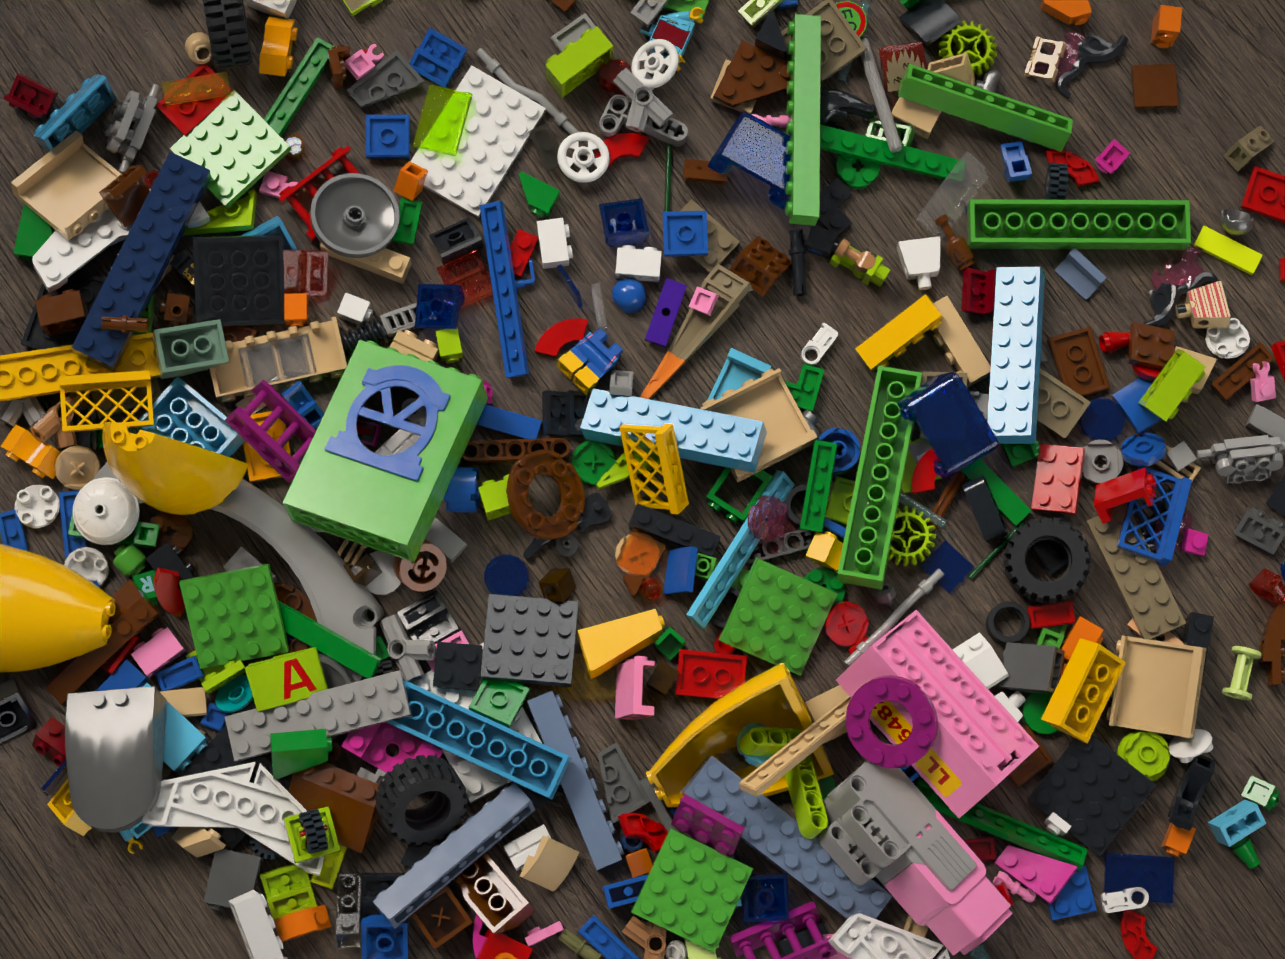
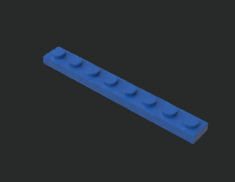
[480,201,529,379]

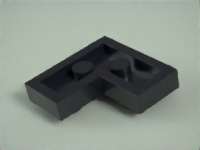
[818,177,852,238]

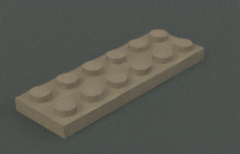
[1086,503,1186,640]

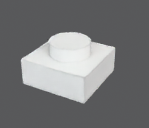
[1043,812,1071,837]

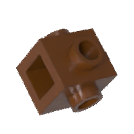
[159,292,192,326]

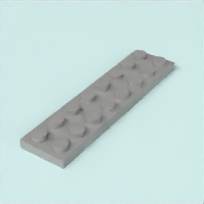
[225,670,412,762]

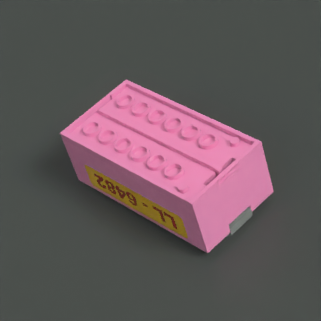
[836,610,1039,818]

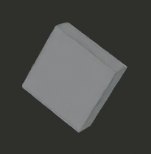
[1165,441,1197,472]

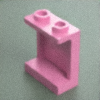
[615,656,655,721]

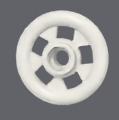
[631,39,679,88]
[557,132,610,183]

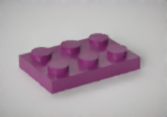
[671,794,745,857]

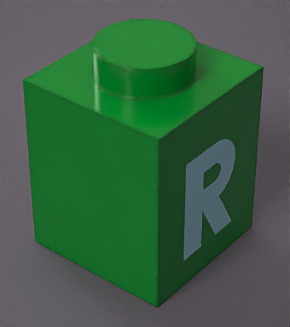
[133,570,160,605]

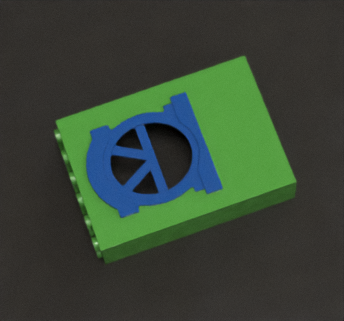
[283,340,488,562]

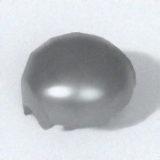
[1220,209,1254,236]

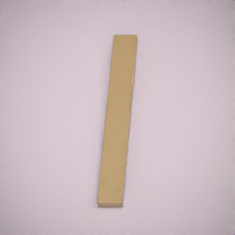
[739,695,851,797]

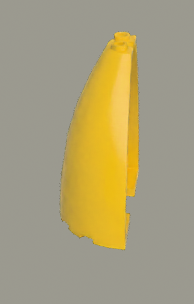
[102,422,248,515]
[0,544,116,673]
[646,663,834,807]

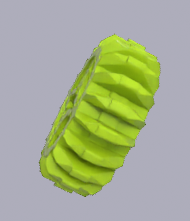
[938,20,997,77]
[888,506,936,567]

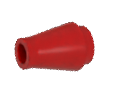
[1099,332,1130,353]

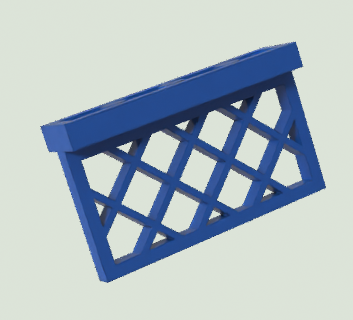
[1117,466,1192,567]

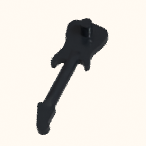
[523,492,611,560]

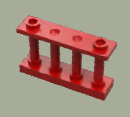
[278,146,360,243]

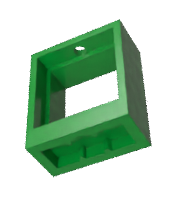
[706,467,773,525]

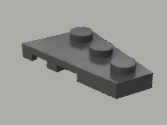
[347,50,425,109]
[597,742,651,824]

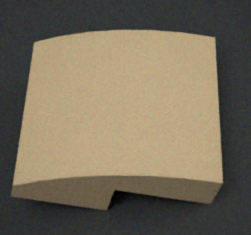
[805,685,848,744]
[520,836,579,892]

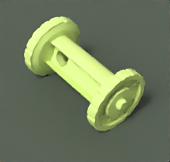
[1222,646,1262,700]

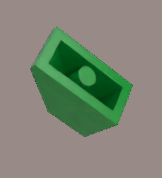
[519,171,560,219]

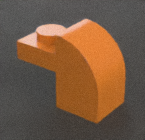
[274,905,332,942]

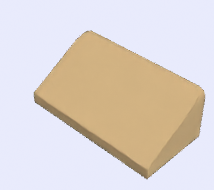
[160,687,207,717]

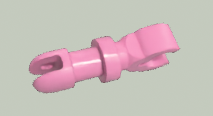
[747,114,790,130]
[993,871,1036,903]

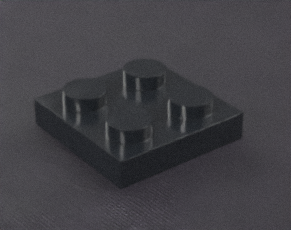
[433,641,483,691]

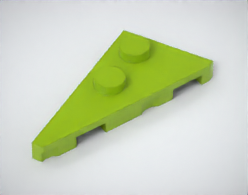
[182,190,257,236]
[596,450,660,490]

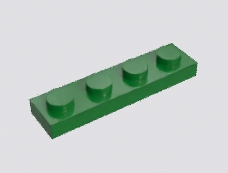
[800,440,838,532]

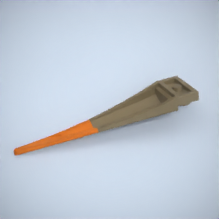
[640,264,752,399]

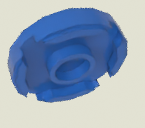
[1121,433,1166,466]

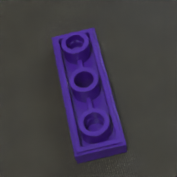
[645,278,687,348]

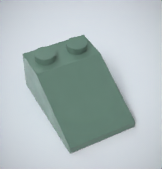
[152,319,229,380]

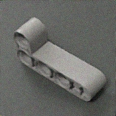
[599,95,688,147]

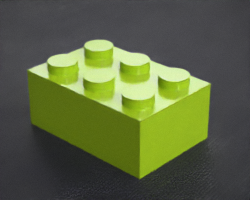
[545,26,613,98]
[1138,349,1206,421]

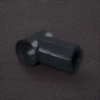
[75,406,99,451]

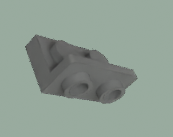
[1234,507,1285,555]

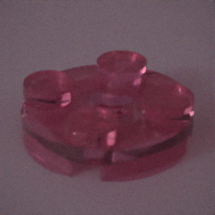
[747,495,787,541]

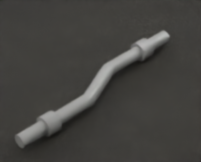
[475,48,579,135]
[844,568,944,667]

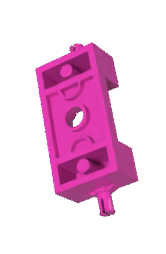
[341,722,443,773]

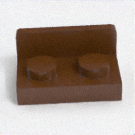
[328,45,351,89]
[683,159,728,185]

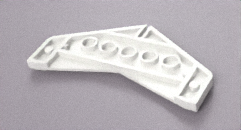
[32,189,210,292]
[142,762,325,876]
[828,913,950,959]

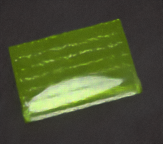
[413,85,473,156]

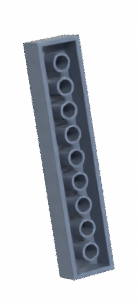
[680,756,892,920]

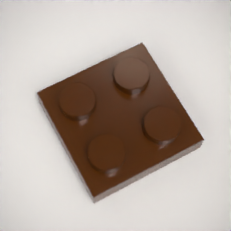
[1128,322,1175,371]

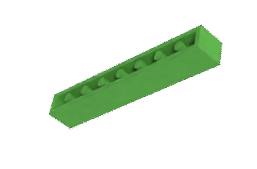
[898,64,1073,152]

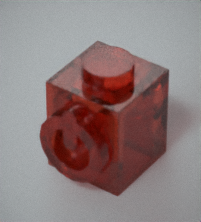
[598,58,632,95]

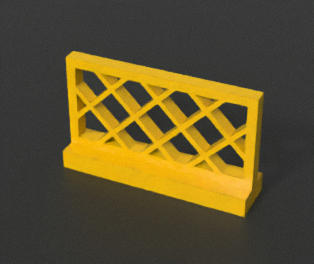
[59,370,154,432]
[619,423,689,514]

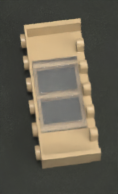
[210,317,347,402]

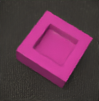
[1181,529,1209,556]

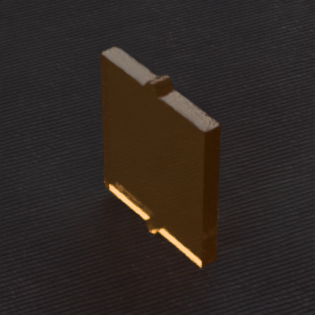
[615,528,666,580]

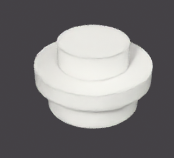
[665,940,687,959]

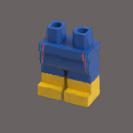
[556,329,623,396]

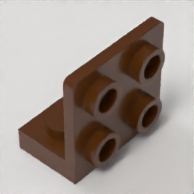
[99,165,150,227]
[729,236,792,297]

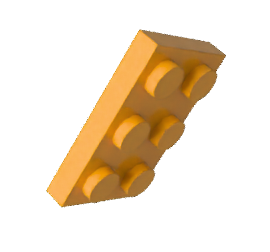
[243,411,291,483]

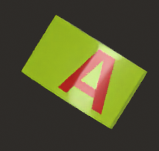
[245,647,328,712]

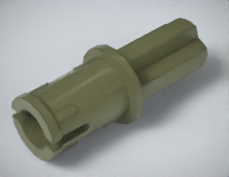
[559,929,602,959]

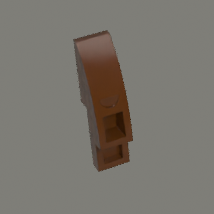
[1258,595,1285,687]

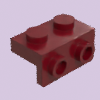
[3,73,58,119]
[961,268,996,316]
[32,717,67,771]

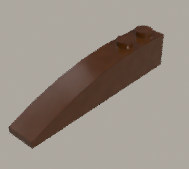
[46,579,162,705]
[437,823,535,935]

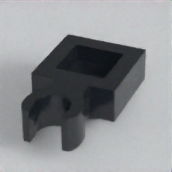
[525,788,564,809]

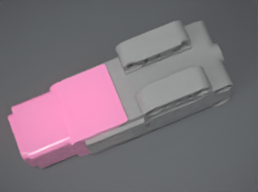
[819,760,1012,955]

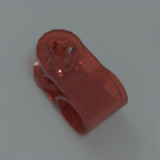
[1248,568,1285,604]

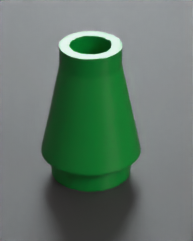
[1231,837,1261,869]

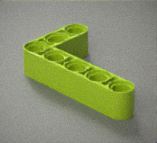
[739,727,828,839]

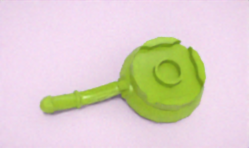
[1117,730,1170,781]

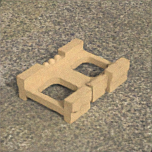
[1025,36,1066,82]

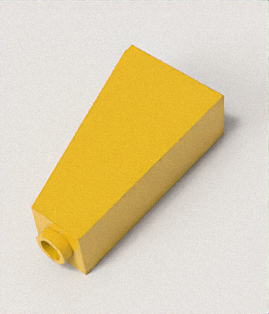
[578,609,665,679]

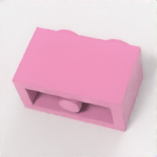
[131,627,186,678]

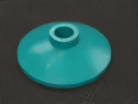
[215,675,253,713]

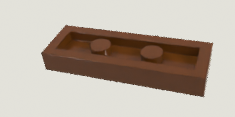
[1210,342,1275,402]

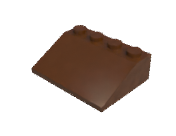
[288,763,379,854]

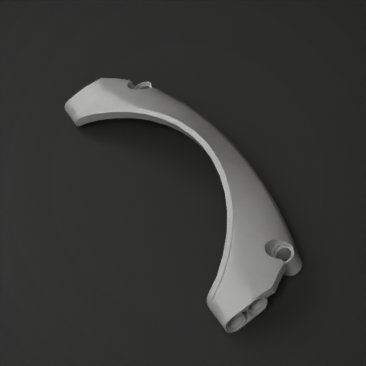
[93,462,384,682]

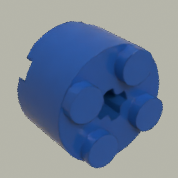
[818,428,860,477]
[444,467,480,513]

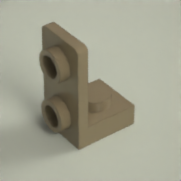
[1223,126,1274,172]

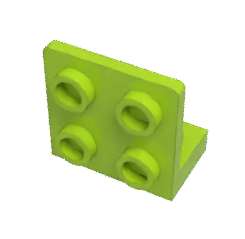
[186,650,246,694]

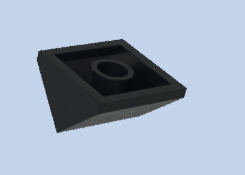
[755,11,788,61]
[429,217,483,266]

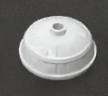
[73,477,140,545]

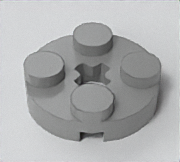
[1082,440,1123,485]

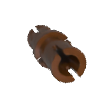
[101,315,149,333]

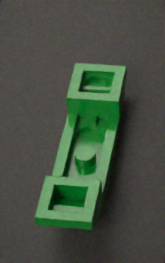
[68,513,160,548]

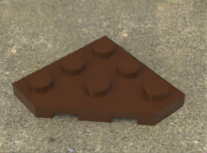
[713,40,790,108]

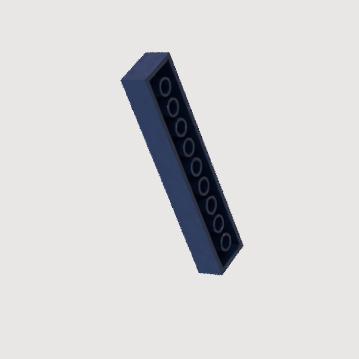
[72,152,211,372]

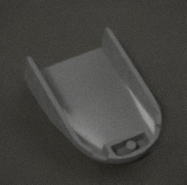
[65,686,167,832]

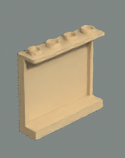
[11,130,121,241]
[700,368,817,483]
[1107,636,1206,738]

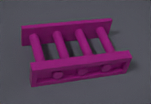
[225,379,316,483]
[729,901,837,959]

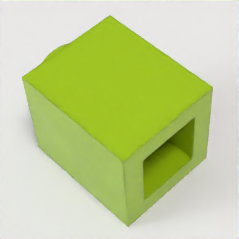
[436,327,463,363]

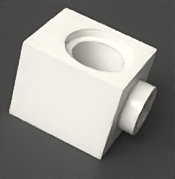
[337,292,373,327]

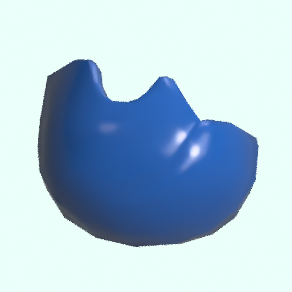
[612,277,646,313]

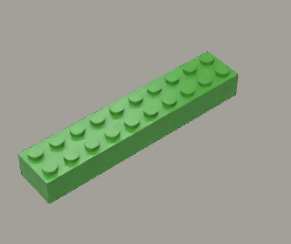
[967,199,1191,250]
[837,366,922,590]

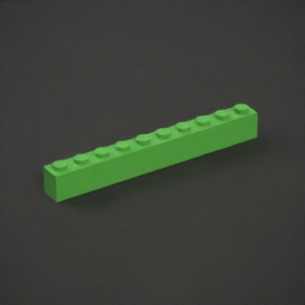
[785,14,821,226]

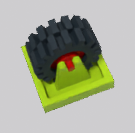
[283,807,340,864]

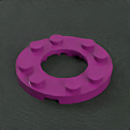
[846,675,938,768]

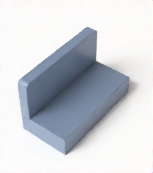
[1054,248,1107,300]

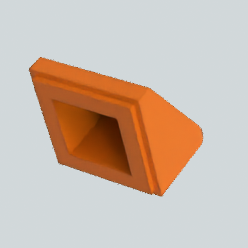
[625,848,653,878]

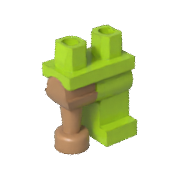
[829,239,890,287]

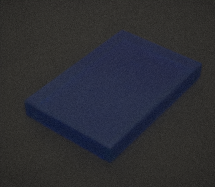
[1103,853,1174,903]

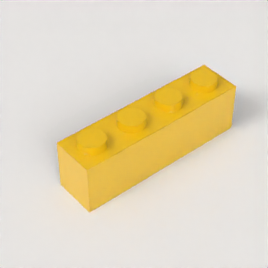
[855,294,944,371]

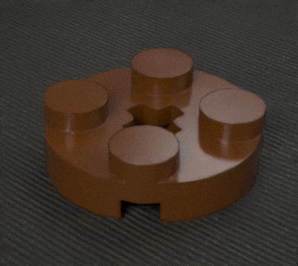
[150,512,194,553]

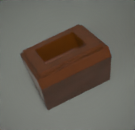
[623,574,643,598]

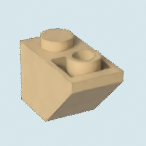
[171,827,226,858]

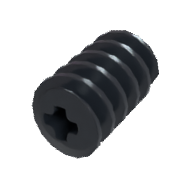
[340,319,390,357]

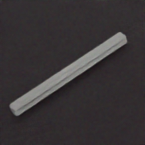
[860,38,902,153]

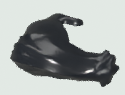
[820,89,877,131]

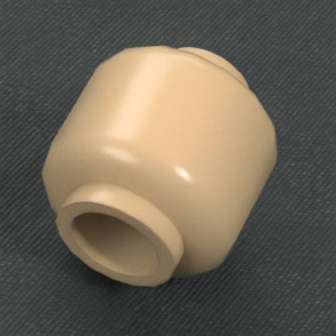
[185,32,213,64]

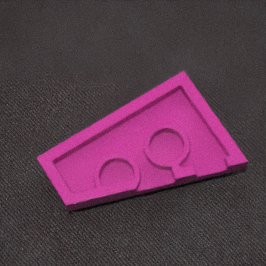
[995,845,1078,905]

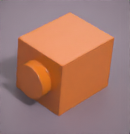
[393,161,428,201]
[284,293,309,328]
[1161,823,1196,857]

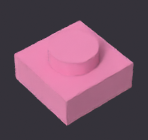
[689,286,719,316]

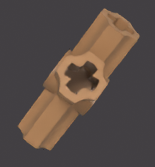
[30,391,91,449]
[622,916,667,959]

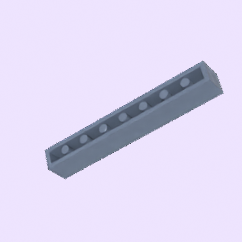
[527,691,624,871]
[373,783,535,929]

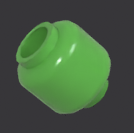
[113,544,147,577]

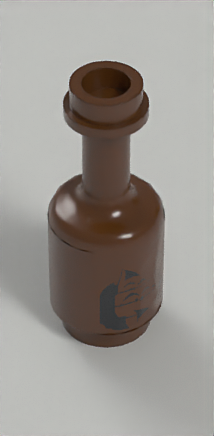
[934,214,975,271]

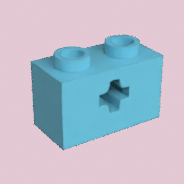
[1208,800,1266,847]

